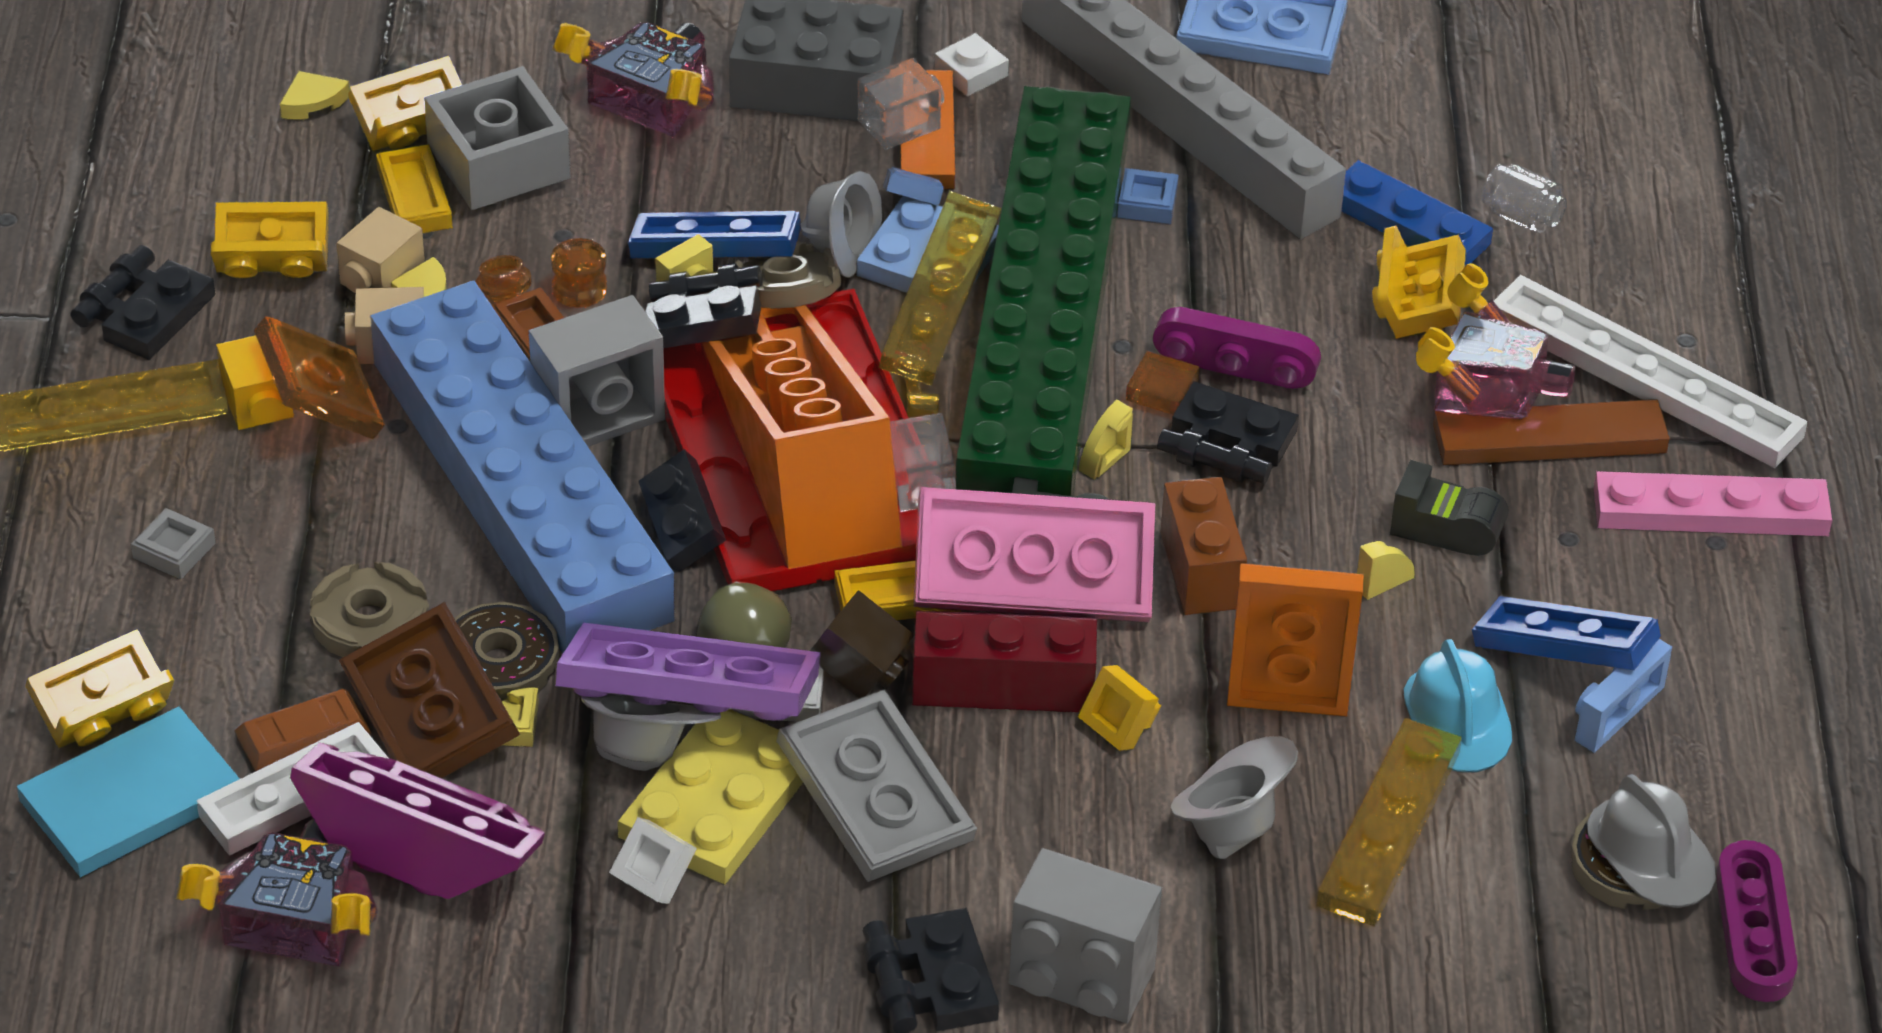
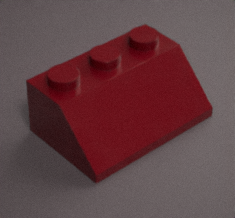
[912,610,1097,712]

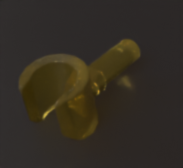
[903,367,940,428]

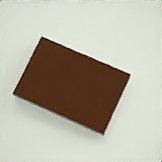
[339,602,520,779]

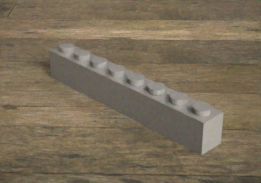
[1021,0,1346,239]

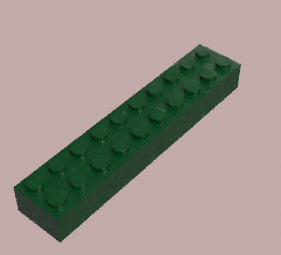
[955,86,1131,496]

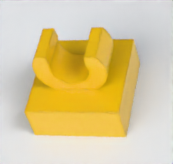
[1078,665,1162,751]

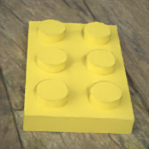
[618,709,803,885]

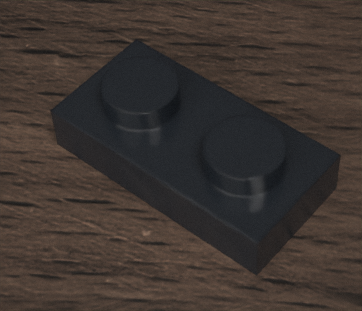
[638,449,726,572]

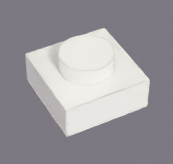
[934,33,1009,96]
[609,817,697,904]

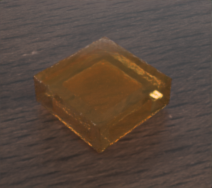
[1126,351,1199,415]

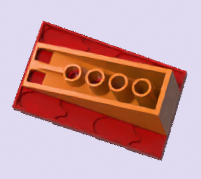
[663,288,938,591]

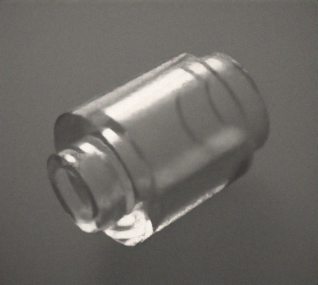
[1482,164,1567,233]

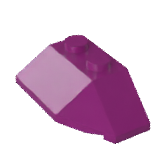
[290,742,545,900]

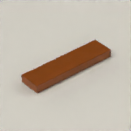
[1433,399,1670,465]

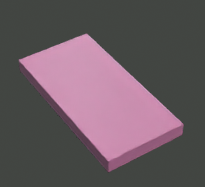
[914,487,1155,622]

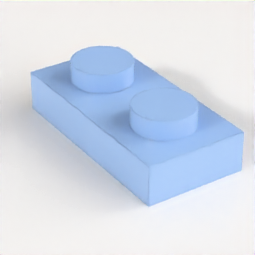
[1575,639,1672,753]

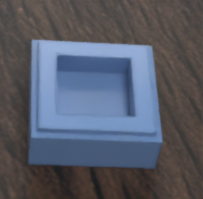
[883,167,944,205]
[1117,168,1179,224]

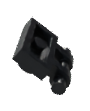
[70,245,216,360]
[646,263,763,349]
[1157,381,1299,484]
[862,908,999,1033]

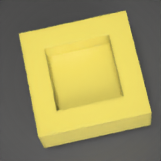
[655,234,713,282]

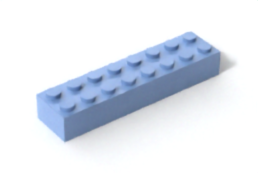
[370,280,675,654]

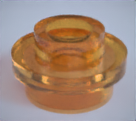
[476,255,532,303]

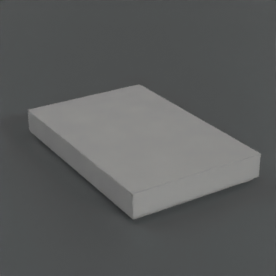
[776,690,977,882]

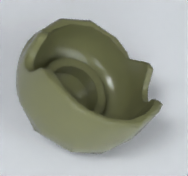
[696,582,792,648]

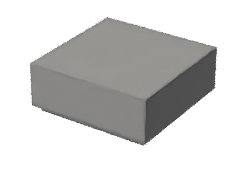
[131,508,215,579]

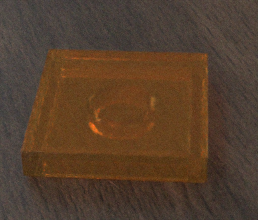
[254,316,385,439]

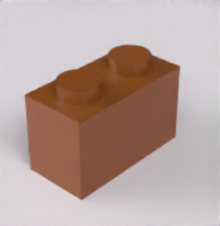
[1160,477,1247,615]

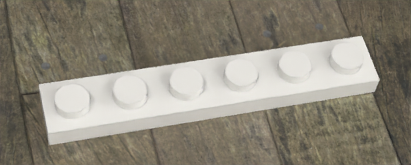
[1490,275,1808,468]

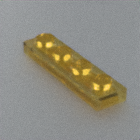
[879,191,1002,386]
[0,359,228,451]
[1316,718,1462,927]

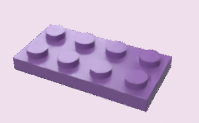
[556,622,820,721]

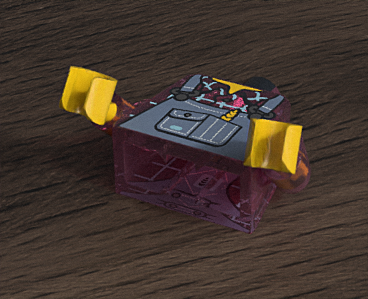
[553,22,714,137]
[1416,263,1575,419]
[176,820,378,967]

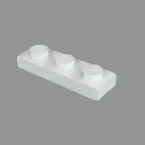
[197,722,389,856]

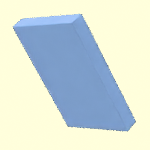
[1176,0,1348,75]

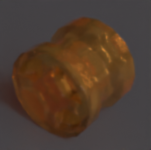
[551,238,607,308]

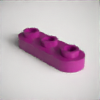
[1153,307,1321,389]
[1716,840,1798,1002]

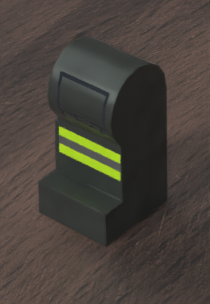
[1390,460,1509,556]

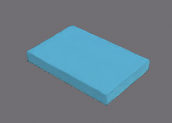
[17,706,240,877]

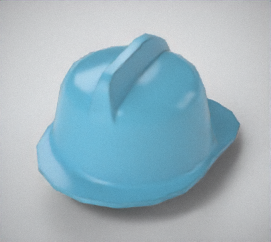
[1404,639,1512,772]

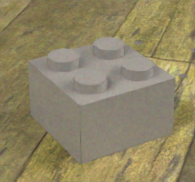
[424,66,571,210]
[529,295,665,447]
[1009,848,1162,1024]

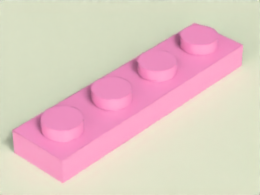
[1594,471,1832,536]

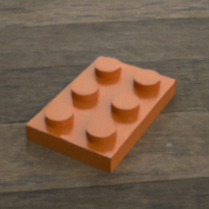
[1227,563,1364,717]

